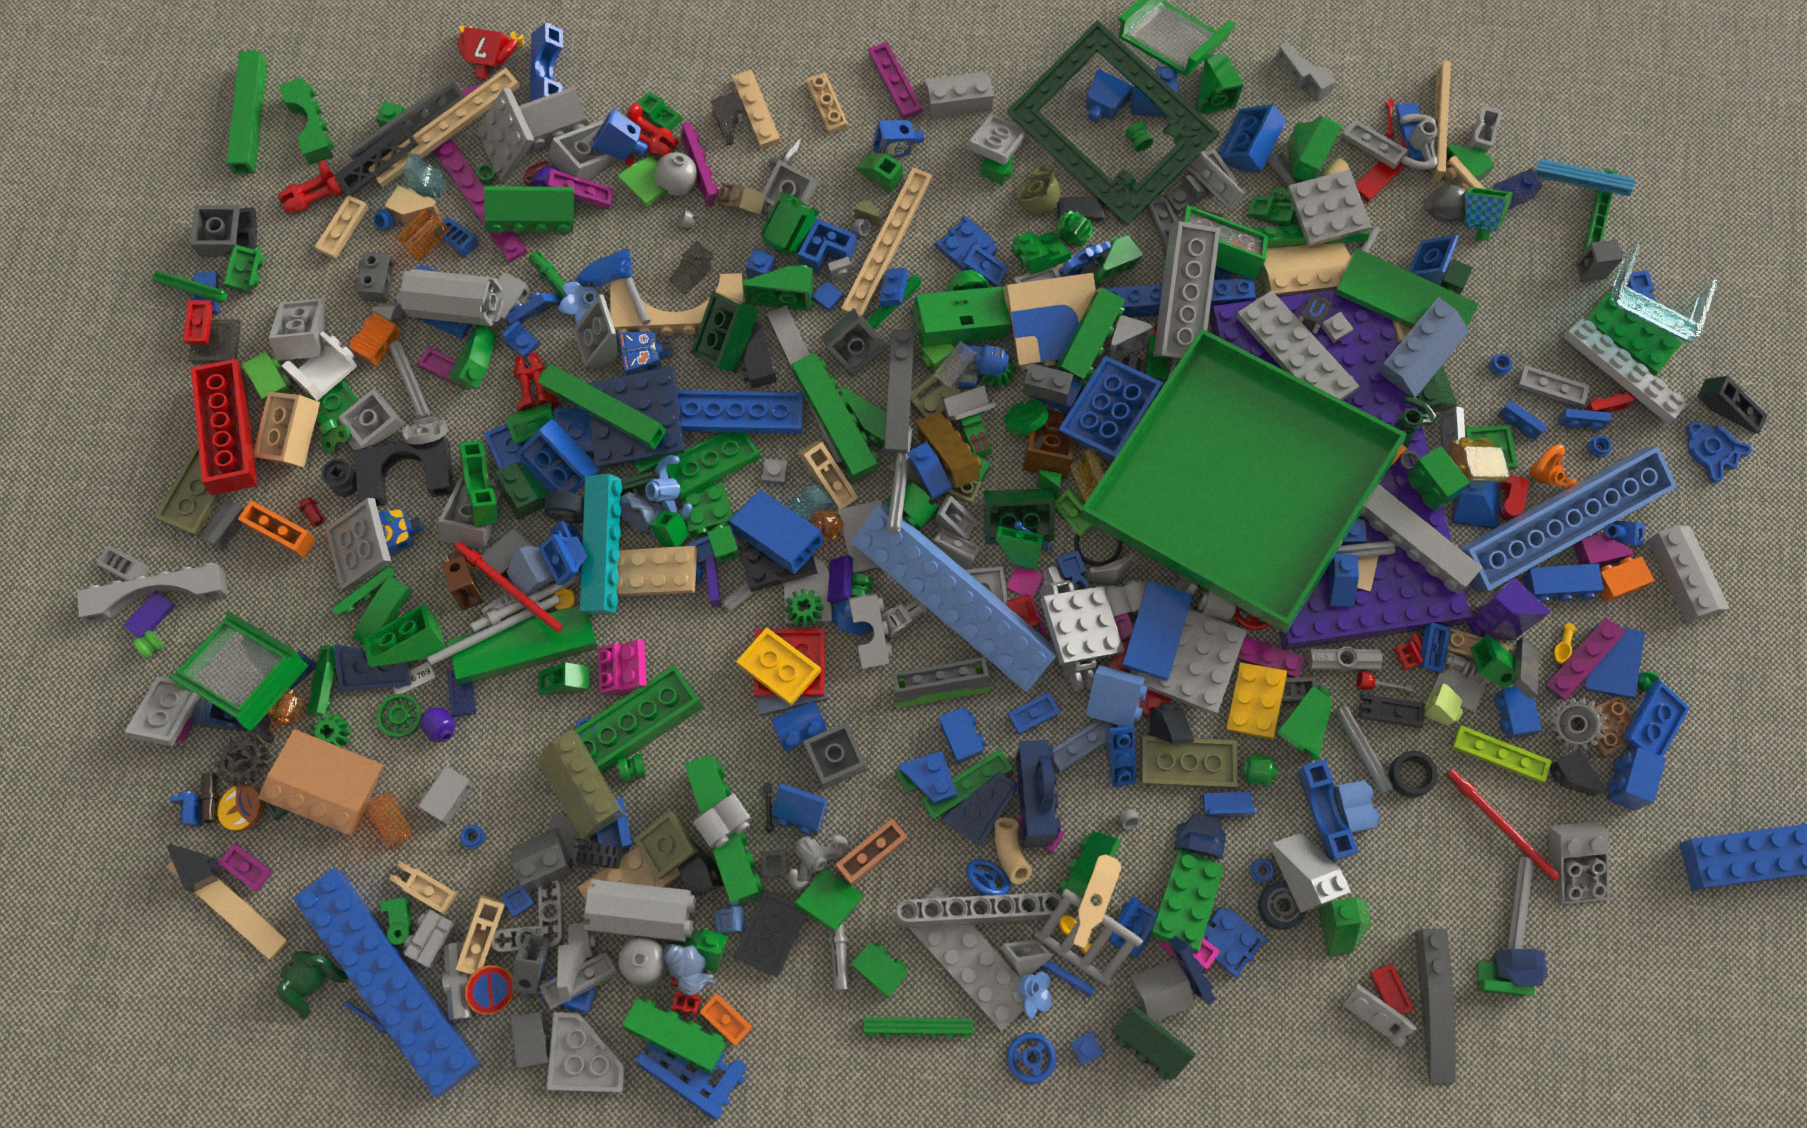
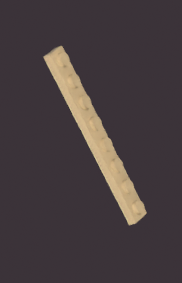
[368,68,520,187]
[841,167,932,317]

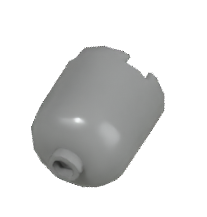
[618,937,669,988]

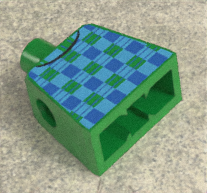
[1465,187,1513,241]

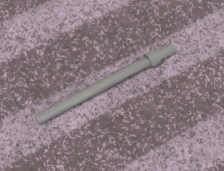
[470,570,581,632]
[427,595,560,665]

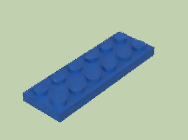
[678,390,804,434]

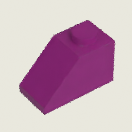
[1573,534,1634,567]

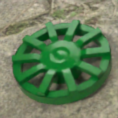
[377,694,423,738]

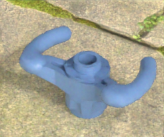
[645,455,692,520]

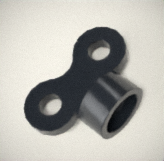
[252,714,275,744]

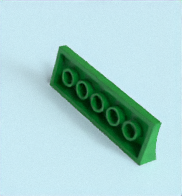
[1335,248,1479,349]
[448,605,598,686]
[574,664,703,774]

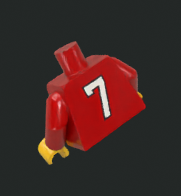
[457,25,524,80]

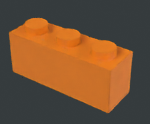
[238,500,317,559]

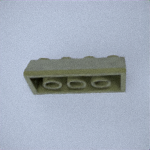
[536,729,625,841]

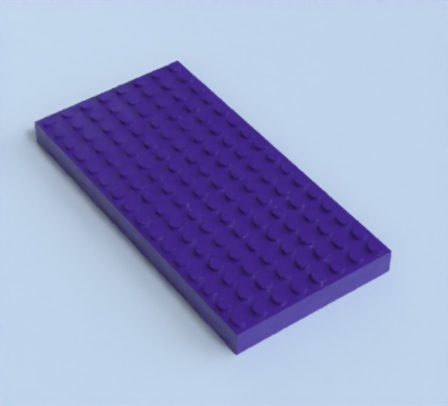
[1209,290,1471,650]

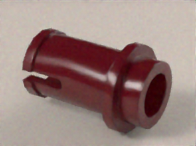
[299,497,326,527]

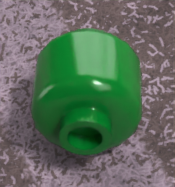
[1242,753,1279,787]

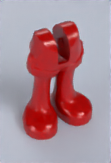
[626,103,679,157]
[277,160,344,214]
[513,352,559,412]

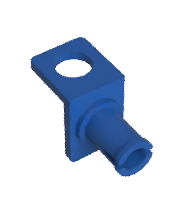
[1604,521,1645,546]

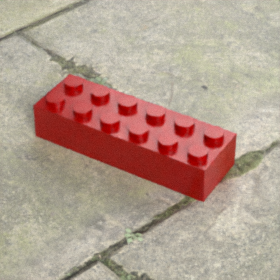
[190,359,258,496]

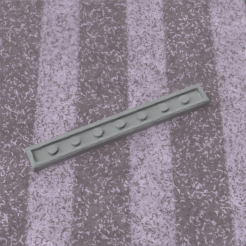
[766,305,842,465]

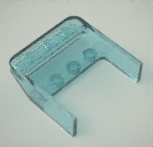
[1611,242,1717,342]

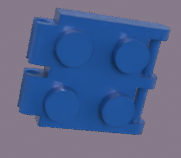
[934,215,998,271]
[1203,907,1268,979]

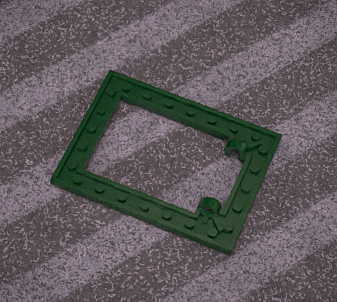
[1007,20,1219,227]

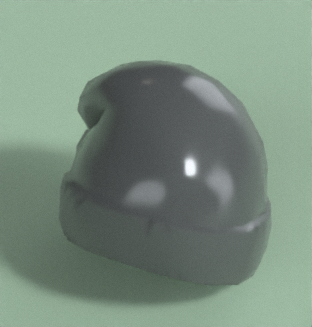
[1423,185,1466,222]

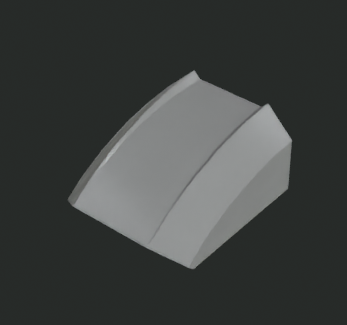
[762,160,820,214]
[338,388,405,450]

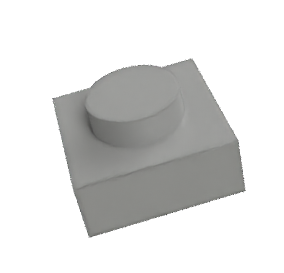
[827,257,851,281]
[1321,312,1353,343]
[762,459,788,485]

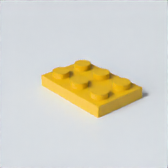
[736,627,821,706]
[1226,663,1287,740]

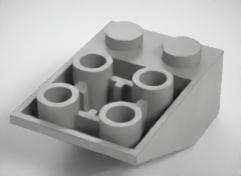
[1549,821,1610,904]

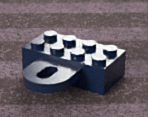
[1016,740,1061,848]

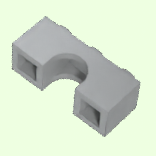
[848,593,893,669]

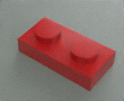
[183,300,213,345]
[1584,392,1635,413]

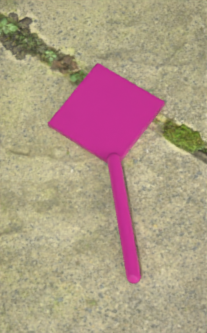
[1006,565,1047,638]

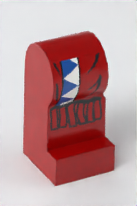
[1499,474,1529,521]

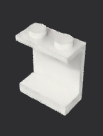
[282,331,357,401]

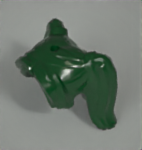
[277,951,348,1019]

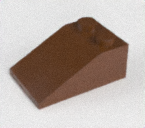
[1022,409,1075,479]

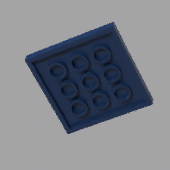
[587,366,685,469]

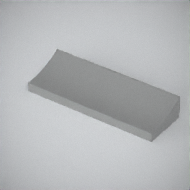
[1153,221,1220,360]

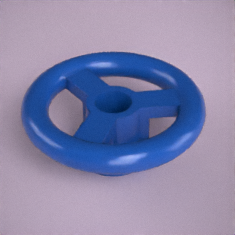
[966,859,1010,896]
[1007,1032,1056,1084]

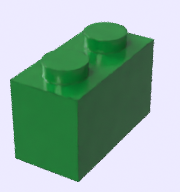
[851,941,908,998]

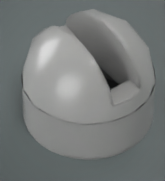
[678,209,696,229]
[852,218,871,237]
[1119,809,1140,830]

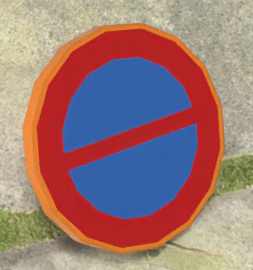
[465,965,514,1015]

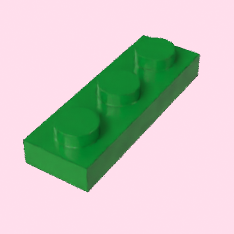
[332,565,395,616]
[306,644,336,716]

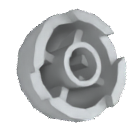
[654,152,697,196]

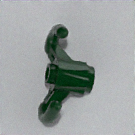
[1395,396,1437,458]

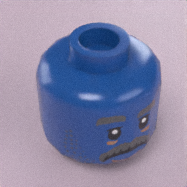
[975,345,1009,376]

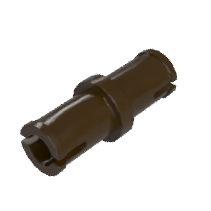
[198,773,219,823]

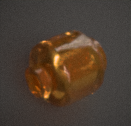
[809,510,844,540]
[269,689,303,726]

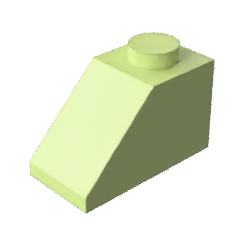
[1424,683,1463,726]

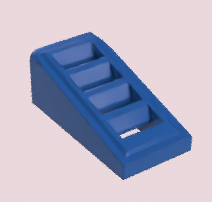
[433,216,479,258]

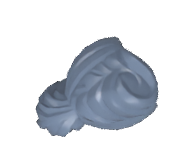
[620,492,665,538]
[663,944,716,996]

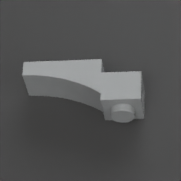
[1275,42,1336,101]
[557,922,596,1002]

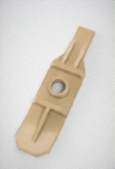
[1073,855,1121,949]

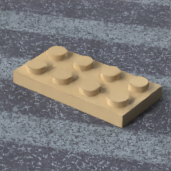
[617,546,697,597]
[577,846,681,900]

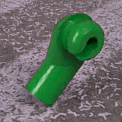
[1270,188,1292,203]

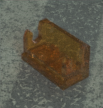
[396,207,450,260]
[365,791,412,851]

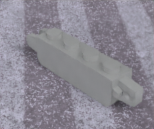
[1039,567,1096,692]

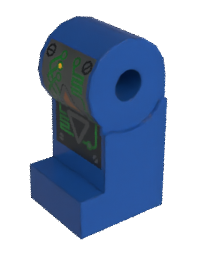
[958,344,982,389]

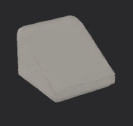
[371,303,403,321]

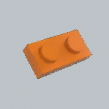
[700,993,753,1046]

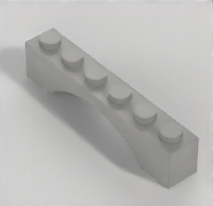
[77,563,228,623]

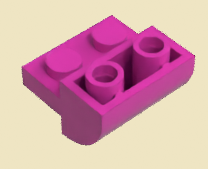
[598,639,646,695]

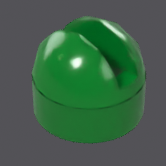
[477,164,494,183]

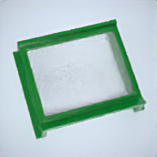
[1118,0,1236,77]
[169,610,308,732]

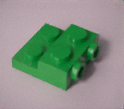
[1011,231,1071,275]
[680,482,733,538]

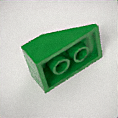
[743,265,814,311]
[363,603,446,667]

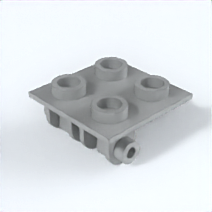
[1431,652,1491,713]

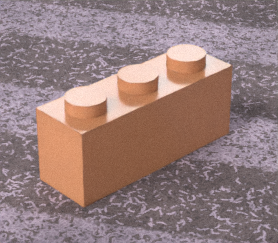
[835,818,908,886]

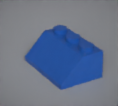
[1218,104,1286,173]
[514,419,600,493]

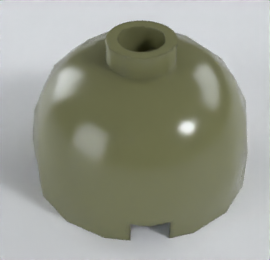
[1016,171,1061,214]

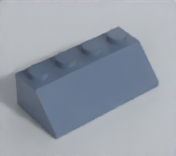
[1378,297,1469,398]

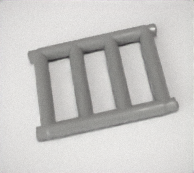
[1034,889,1143,987]

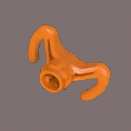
[1530,444,1577,489]

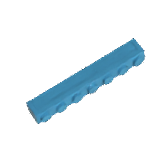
[1535,159,1636,197]

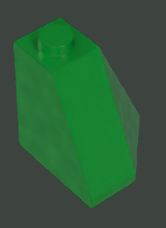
[1195,54,1244,115]
[1287,116,1343,182]
[1277,685,1333,760]
[1318,897,1371,957]

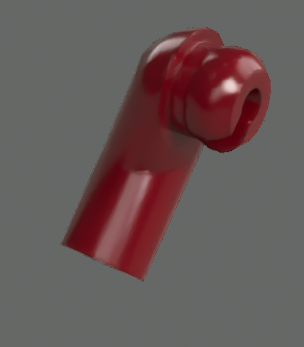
[523,160,549,186]

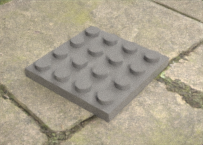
[1130,609,1246,716]

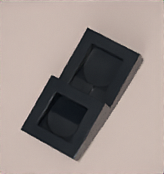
[1057,197,1104,222]
[232,207,257,250]

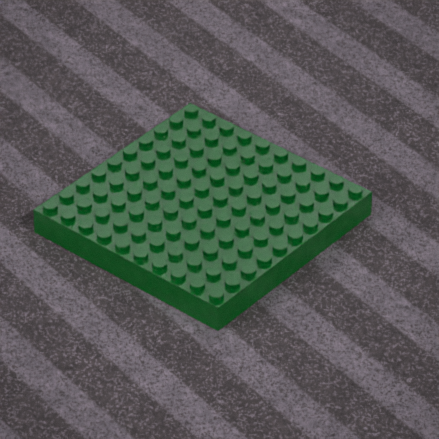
[1081,328,1407,633]

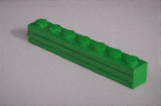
[1582,168,1618,254]
[864,1017,973,1038]

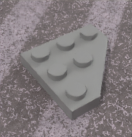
[547,1012,626,1093]

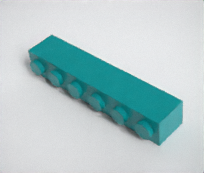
[580,474,622,616]

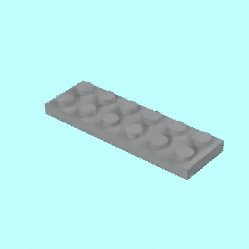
[1236,290,1359,400]
[1563,318,1687,424]
[904,887,1024,1031]

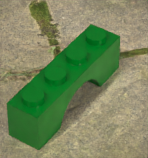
[279,77,334,165]
[459,440,497,526]

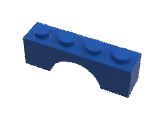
[530,22,563,102]
[1297,759,1358,862]

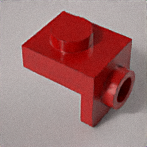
[1006,594,1041,629]

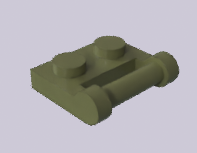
[911,367,961,418]

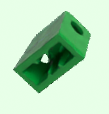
[1470,634,1515,689]

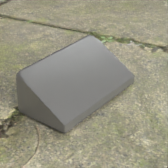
[932,528,982,570]

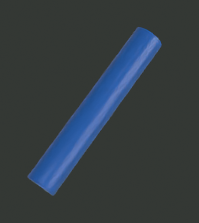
[1041,961,1095,997]

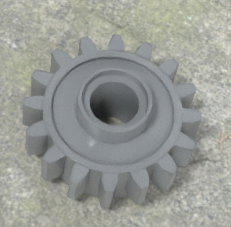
[1552,698,1608,750]

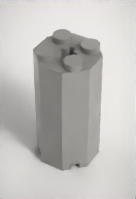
[396,269,503,326]
[584,879,697,942]

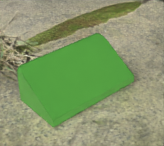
[1054,489,1095,537]

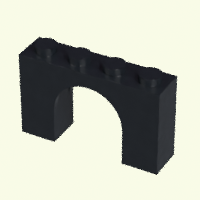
[354,436,454,506]

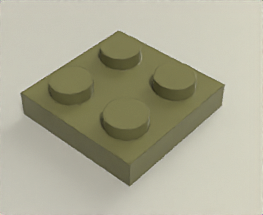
[633,811,698,880]

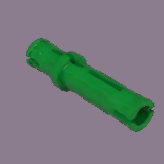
[528,250,567,300]

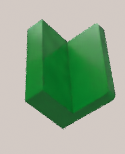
[507,402,555,444]
[1477,962,1535,997]

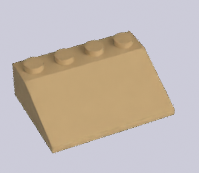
[1260,243,1350,297]

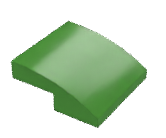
[618,156,669,207]

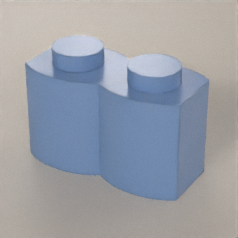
[1333,780,1380,833]

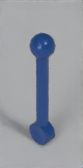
[1014,521,1053,550]
[343,1001,387,1033]

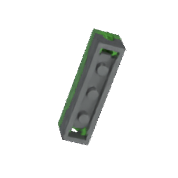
[892,657,990,708]

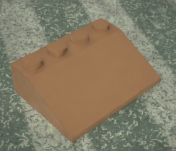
[258,729,384,835]

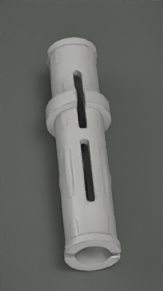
[828,922,850,992]

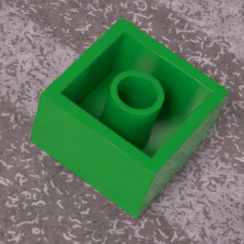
[1406,446,1470,512]

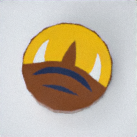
[217,784,265,832]

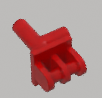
[1393,633,1439,671]
[670,976,701,1017]

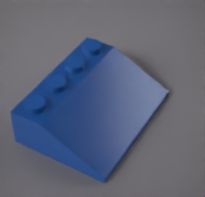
[1059,356,1164,464]

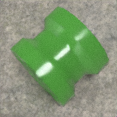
[133,629,164,659]

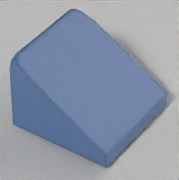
[714,906,747,935]

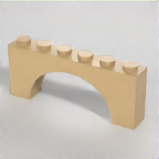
[610,273,744,337]

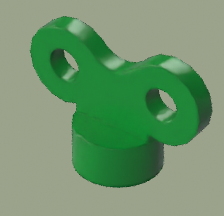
[318,419,351,453]

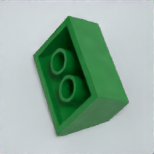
[1058,831,1122,909]

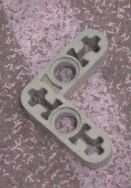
[491,879,564,953]

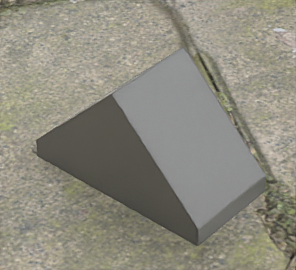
[936,495,978,540]
[1001,939,1052,978]

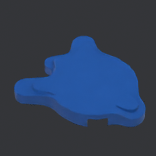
[1058,241,1111,277]
[575,248,633,287]
[1686,422,1752,483]

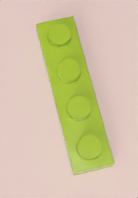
[1451,725,1552,784]

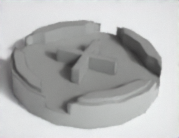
[401,417,448,444]

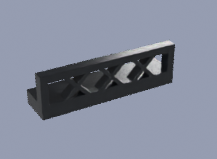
[335,123,419,196]

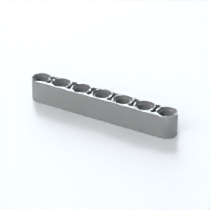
[894,892,1062,927]

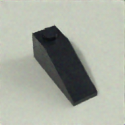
[742,315,777,389]
[1697,376,1768,434]
[678,837,724,897]

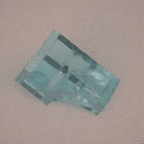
[403,153,446,199]
[787,485,834,522]

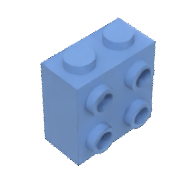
[1086,665,1148,726]

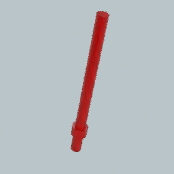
[454,541,563,633]
[1446,769,1561,882]

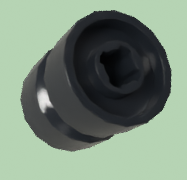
[321,458,357,497]

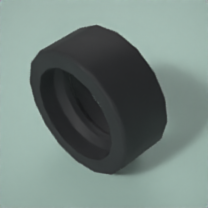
[1389,750,1438,798]

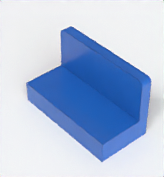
[1202,792,1257,818]
[596,798,632,851]

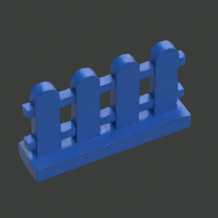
[635,1018,746,1122]

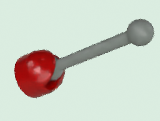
[1356,671,1414,694]

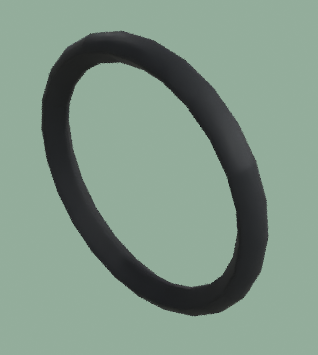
[1074,533,1122,566]

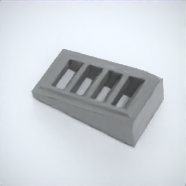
[96,545,150,581]

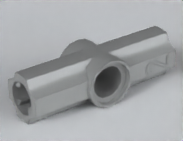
[1308,647,1383,673]
[442,942,472,1021]

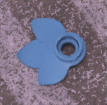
[558,282,599,325]
[1018,972,1052,1019]

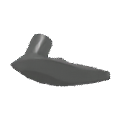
[769,139,801,166]

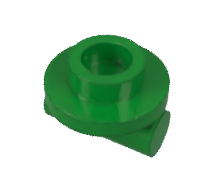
[1637,671,1660,692]

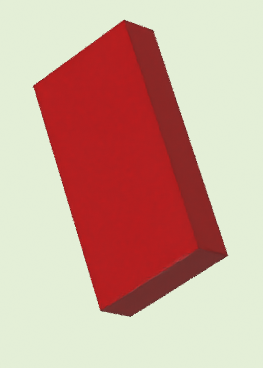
[1369,963,1415,1015]

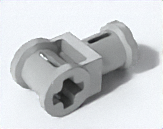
[881,597,928,638]

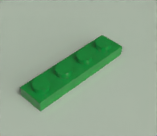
[920,749,1013,820]

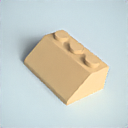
[254,391,320,467]

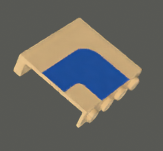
[1002,273,1105,370]

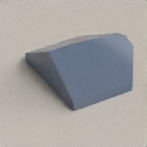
[507,546,555,596]

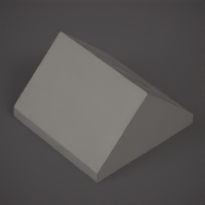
[1107,315,1153,360]
[1130,959,1195,1022]

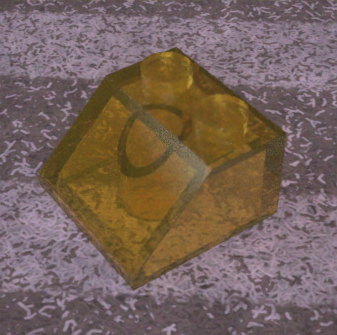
[1447,437,1510,481]

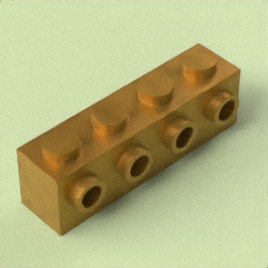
[915,412,981,488]

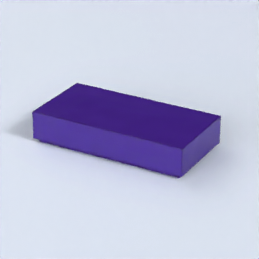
[827,555,853,604]
[705,556,721,607]
[123,590,175,638]

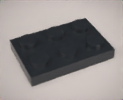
[741,546,818,592]
[733,889,806,978]

